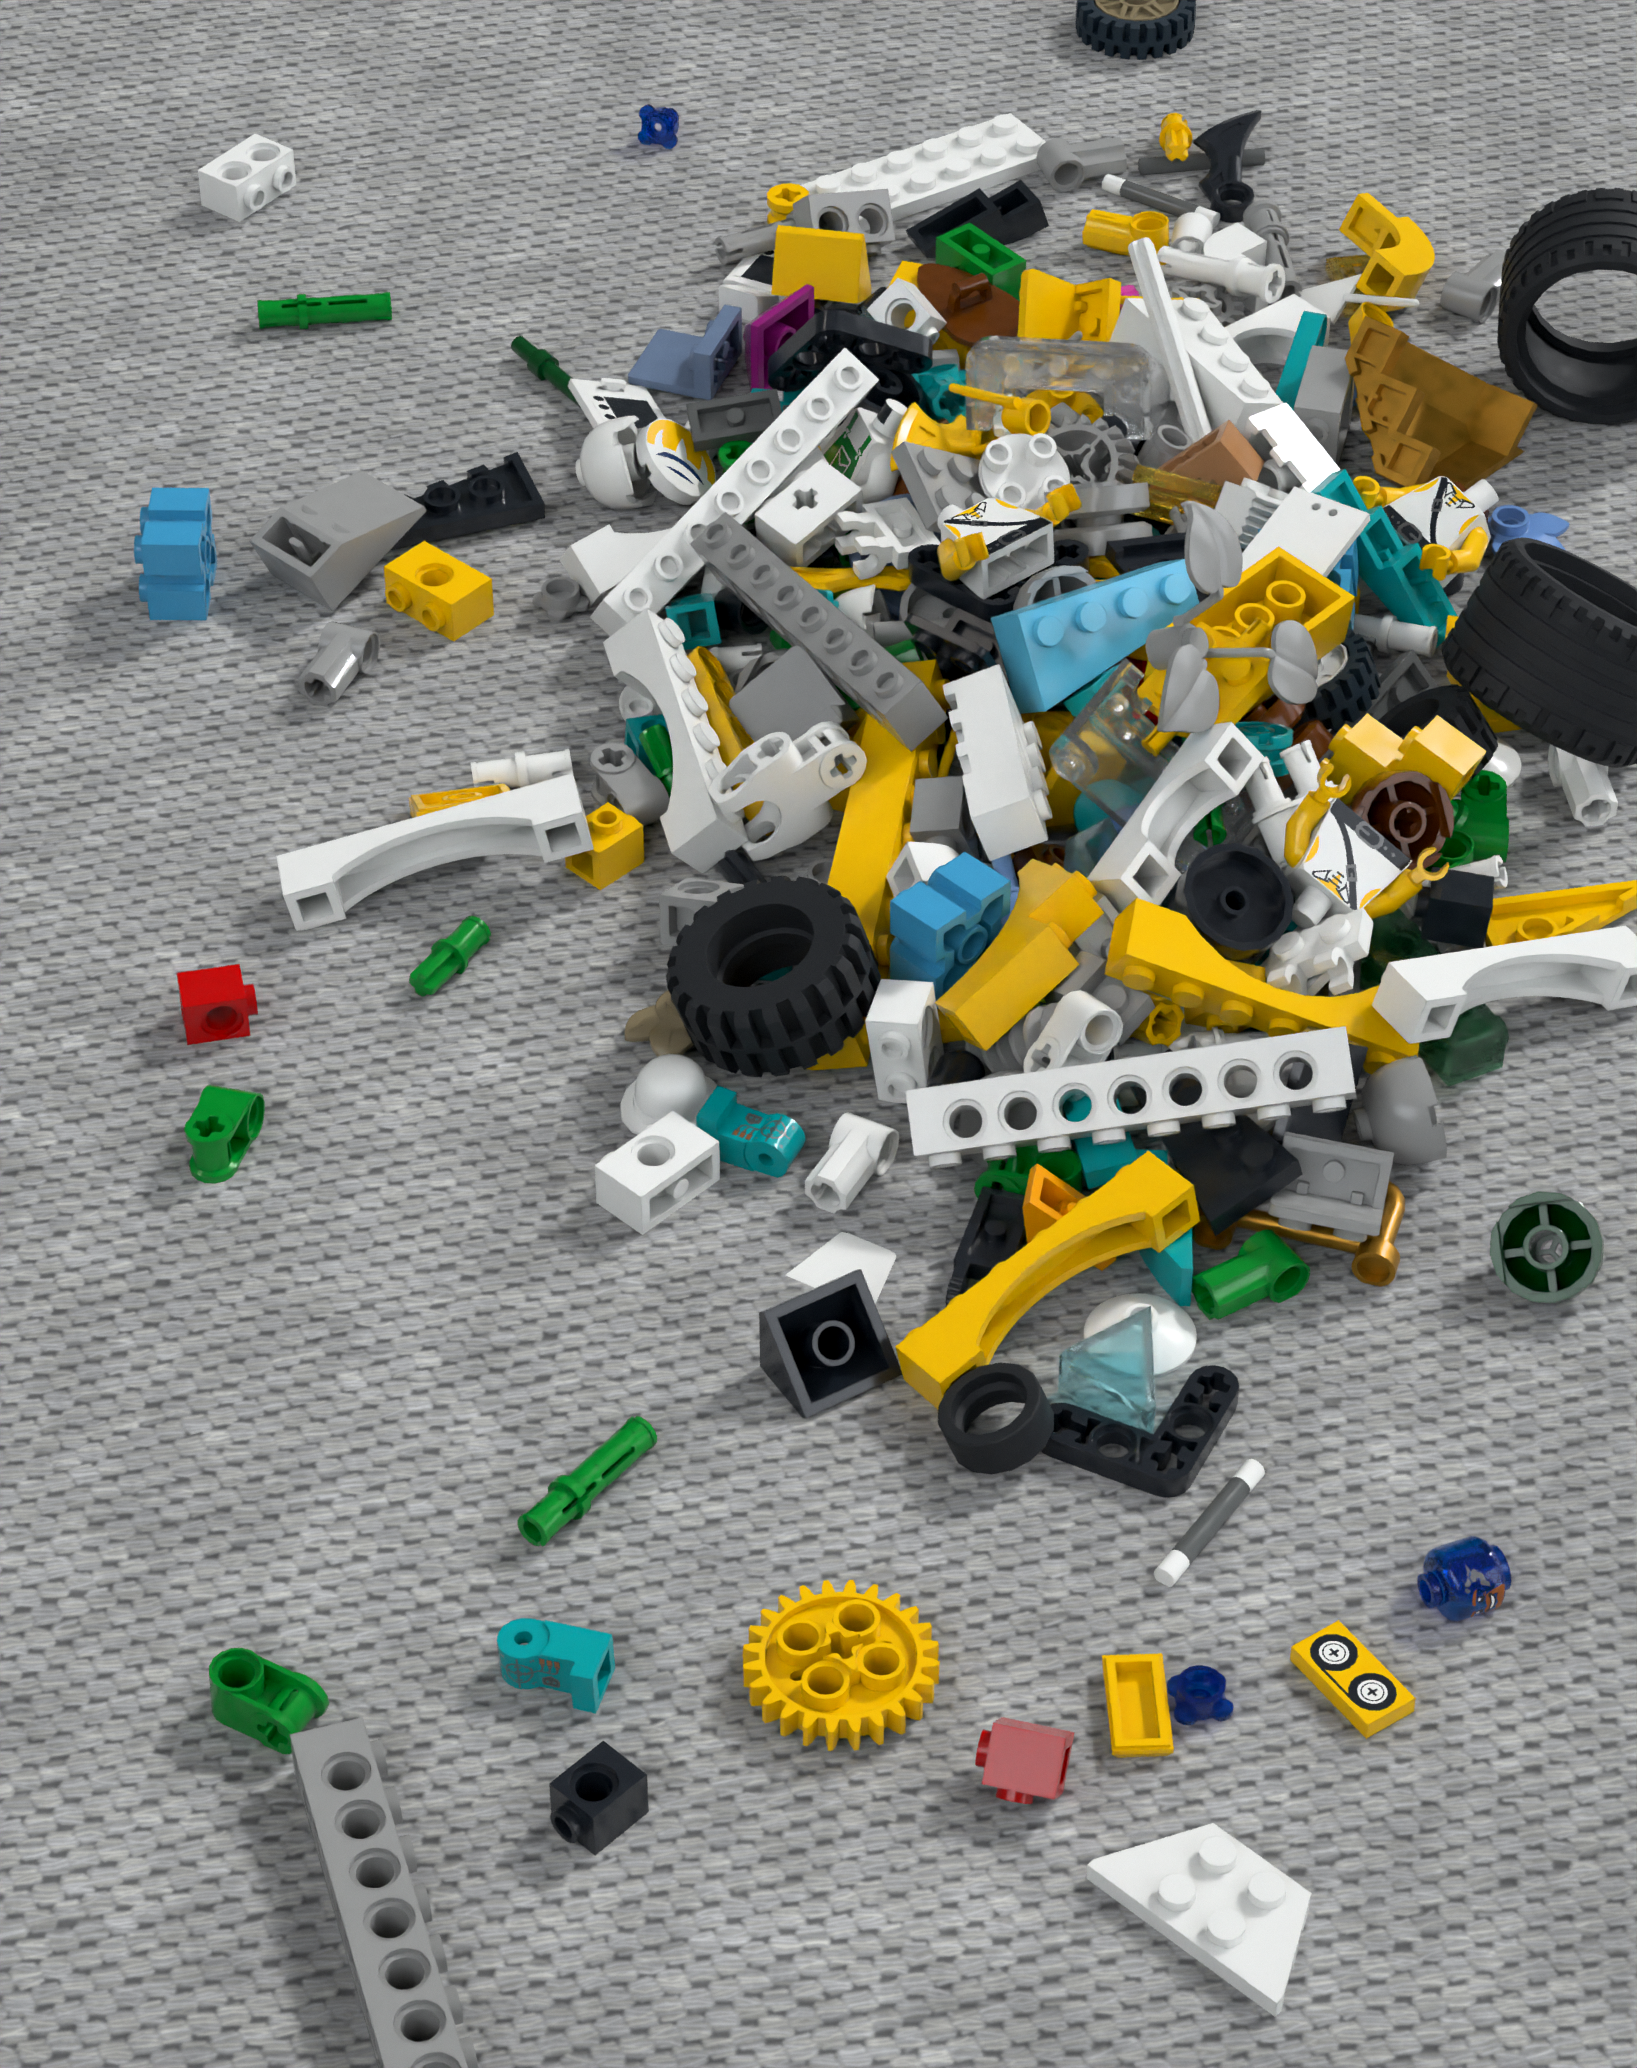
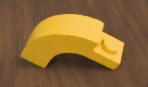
[1339,193,1435,312]

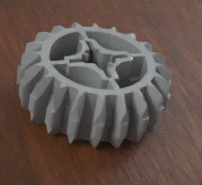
[1046,413,1140,531]

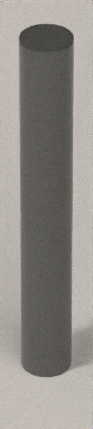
[1138,148,1265,175]

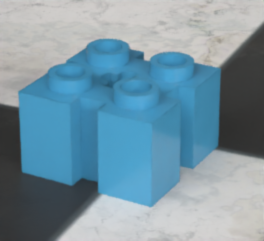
[134,488,217,620]
[890,852,1011,1009]

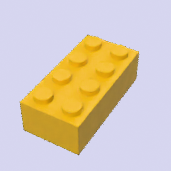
[1144,546,1355,715]

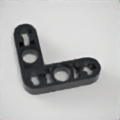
[767,310,933,392]
[908,539,1090,623]
[1041,1365,1239,1498]

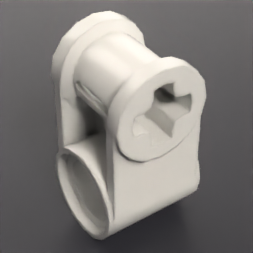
[1023,990,1123,1102]

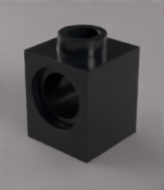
[549,1741,649,1856]

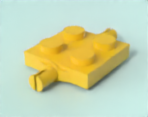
[1134,617,1272,757]

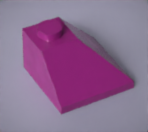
[743,284,814,392]

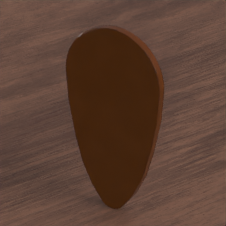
[917,263,1020,350]

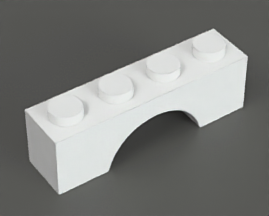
[1224,294,1331,365]
[1087,722,1264,914]

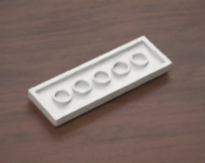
[800,113,1046,231]

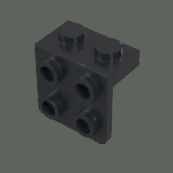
[904,608,1012,693]

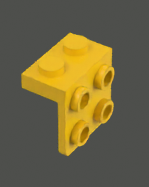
[1017,269,1121,377]

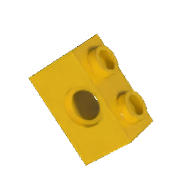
[384,541,494,641]

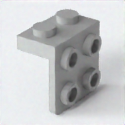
[729,645,860,747]
[1268,1132,1394,1242]

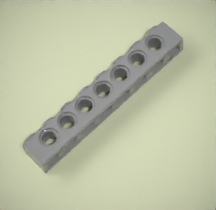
[690,512,949,752]
[290,1717,479,2068]

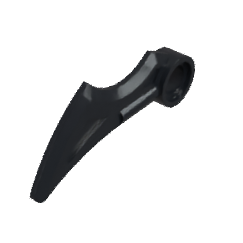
[1193,110,1262,223]

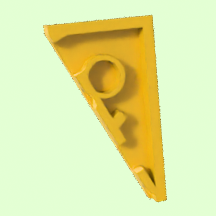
[1485,880,1637,947]

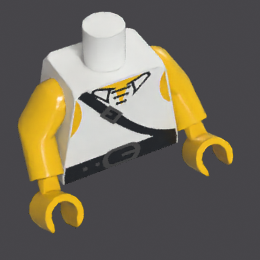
[1353,476,1499,588]
[937,483,1082,600]
[1284,763,1449,929]

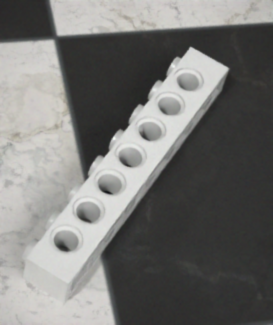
[590,348,879,636]
[905,1026,1357,1169]

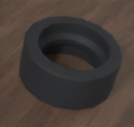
[938,1362,1054,1475]

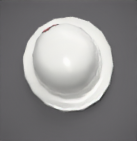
[620,1054,717,1135]

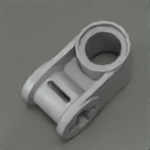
[590,742,670,827]

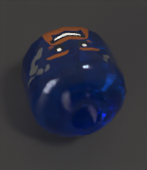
[1417,1536,1511,1622]

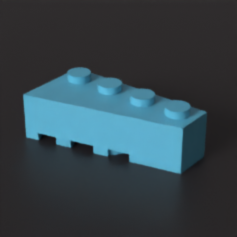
[991,559,1199,714]

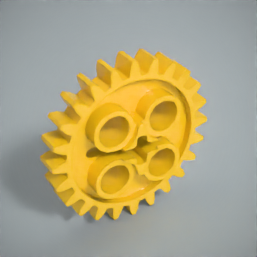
[743,1580,940,1751]

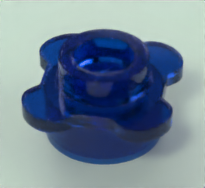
[638,104,679,149]
[1167,1665,1234,1726]

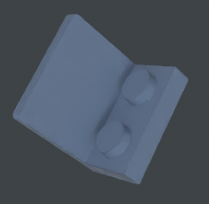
[628,304,742,400]

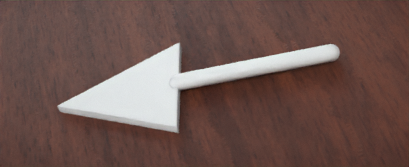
[1299,274,1420,324]

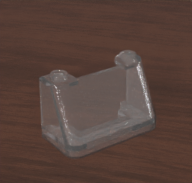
[965,336,1170,440]
[1049,658,1256,873]

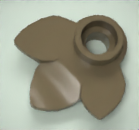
[625,990,694,1057]

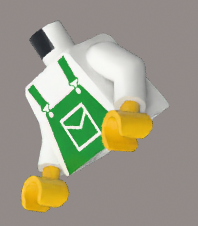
[818,399,907,504]

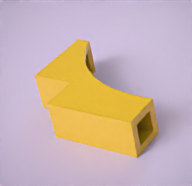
[935,859,1104,1051]

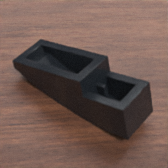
[906,180,1049,258]

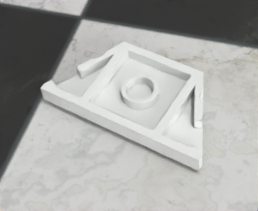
[1086,1823,1311,2017]

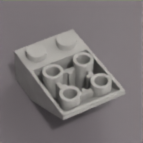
[249,471,427,611]

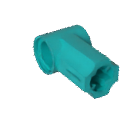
[918,363,973,423]

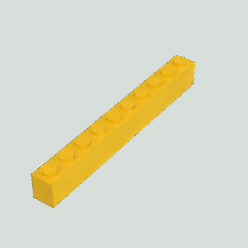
[807,659,951,1070]

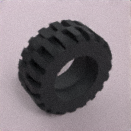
[666,876,881,1078]

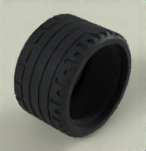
[1497,188,1637,425]
[1441,537,1637,768]

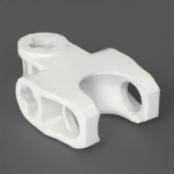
[707,721,867,861]

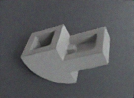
[1044,951,1155,1046]

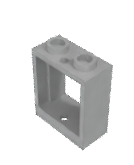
[1294,345,1355,467]

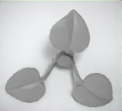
[1146,502,1318,733]

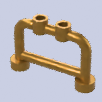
[1192,1180,1405,1287]

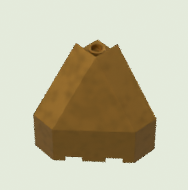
[1345,316,1538,489]

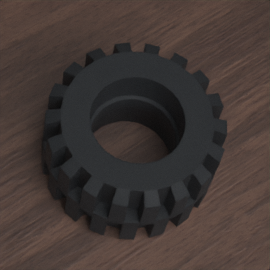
[1378,684,1498,783]

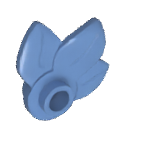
[1488,505,1569,555]

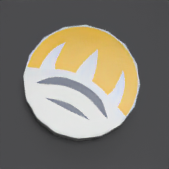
[635,419,716,505]

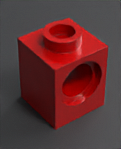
[177,964,258,1045]

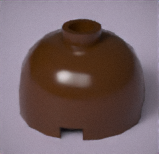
[1350,770,1454,871]

